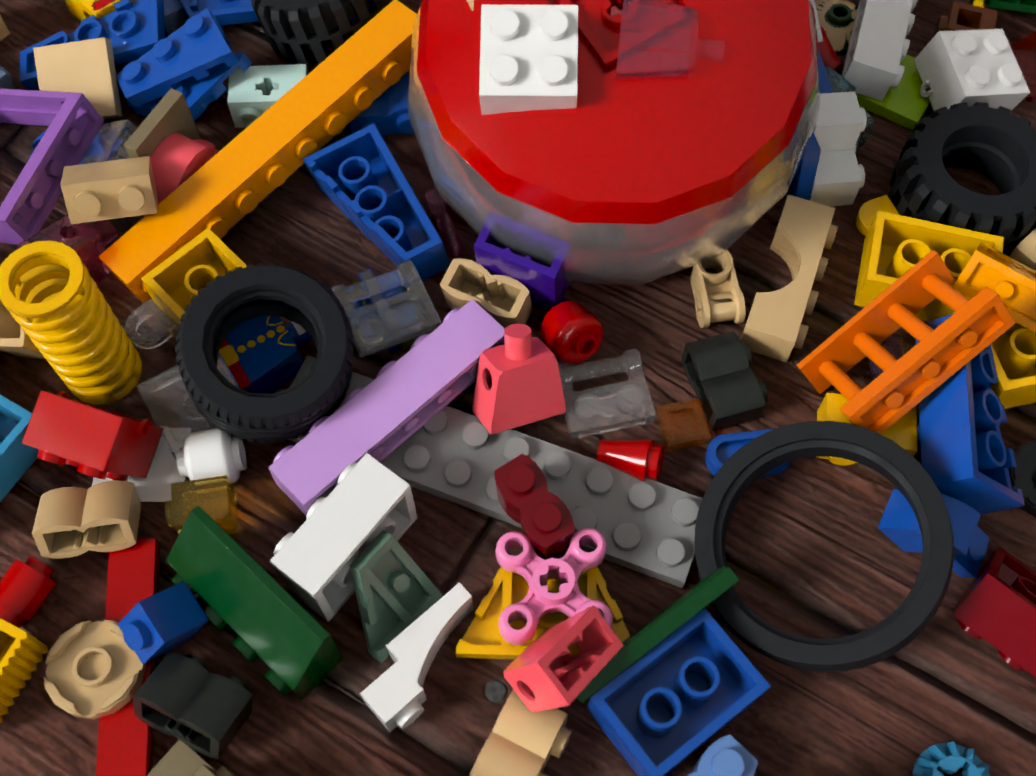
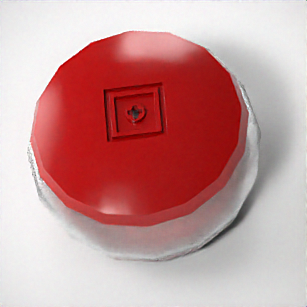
[408,0,820,285]

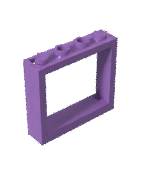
[0,89,104,245]

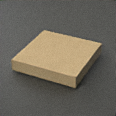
[33,37,122,119]

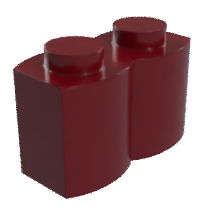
[494,454,574,560]

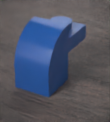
[878,489,990,578]

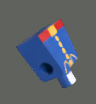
[219,316,313,394]

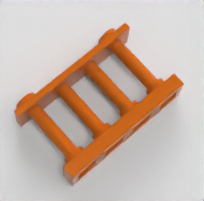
[796,250,1016,435]

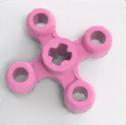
[495,528,613,646]

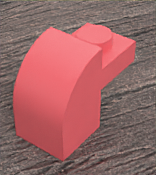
[150,132,219,204]

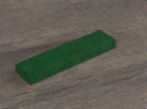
[577,566,739,703]

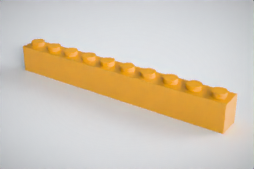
[98,0,420,304]

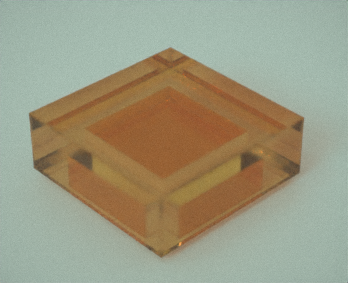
[656,398,711,451]

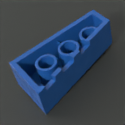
[302,123,450,285]
[915,313,1025,515]

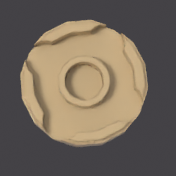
[44,620,146,719]

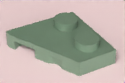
[350,531,443,664]

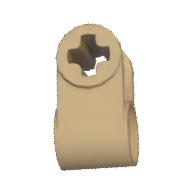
[690,245,746,328]

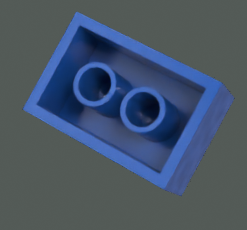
[587,608,771,776]

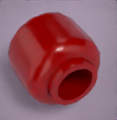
[540,301,604,364]

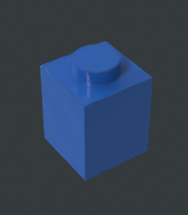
[117,581,209,665]

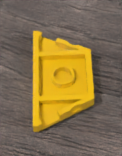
[456,566,641,663]

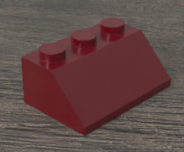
[952,546,1036,678]

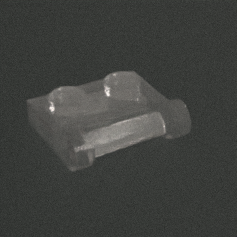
[330,260,442,358]
[558,348,656,440]

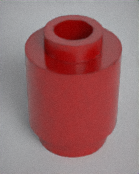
[0,556,57,628]

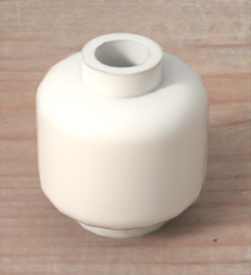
[176,428,247,489]

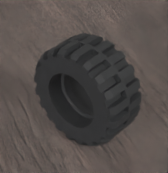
[251,0,401,67]
[889,102,1036,254]

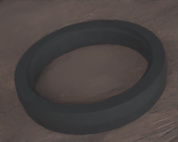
[694,421,954,672]

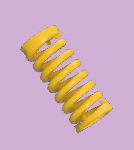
[0,240,142,405]

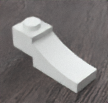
[360,582,474,732]

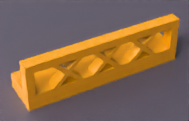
[953,242,1036,333]

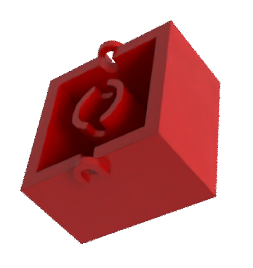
[22,390,164,481]

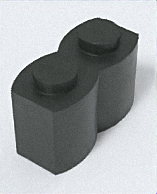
[681,331,768,431]
[133,652,253,759]

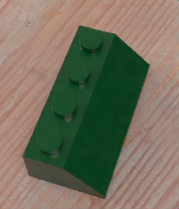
[166,505,344,700]

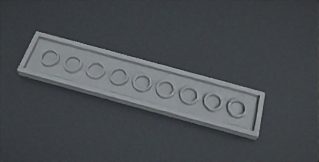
[288,355,703,588]

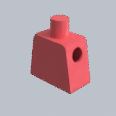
[472,324,566,435]
[503,605,624,713]

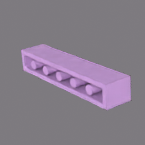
[268,299,505,515]

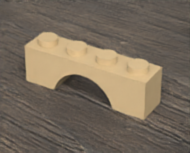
[740,194,838,363]

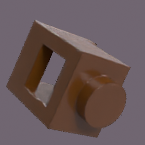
[934,1,998,36]

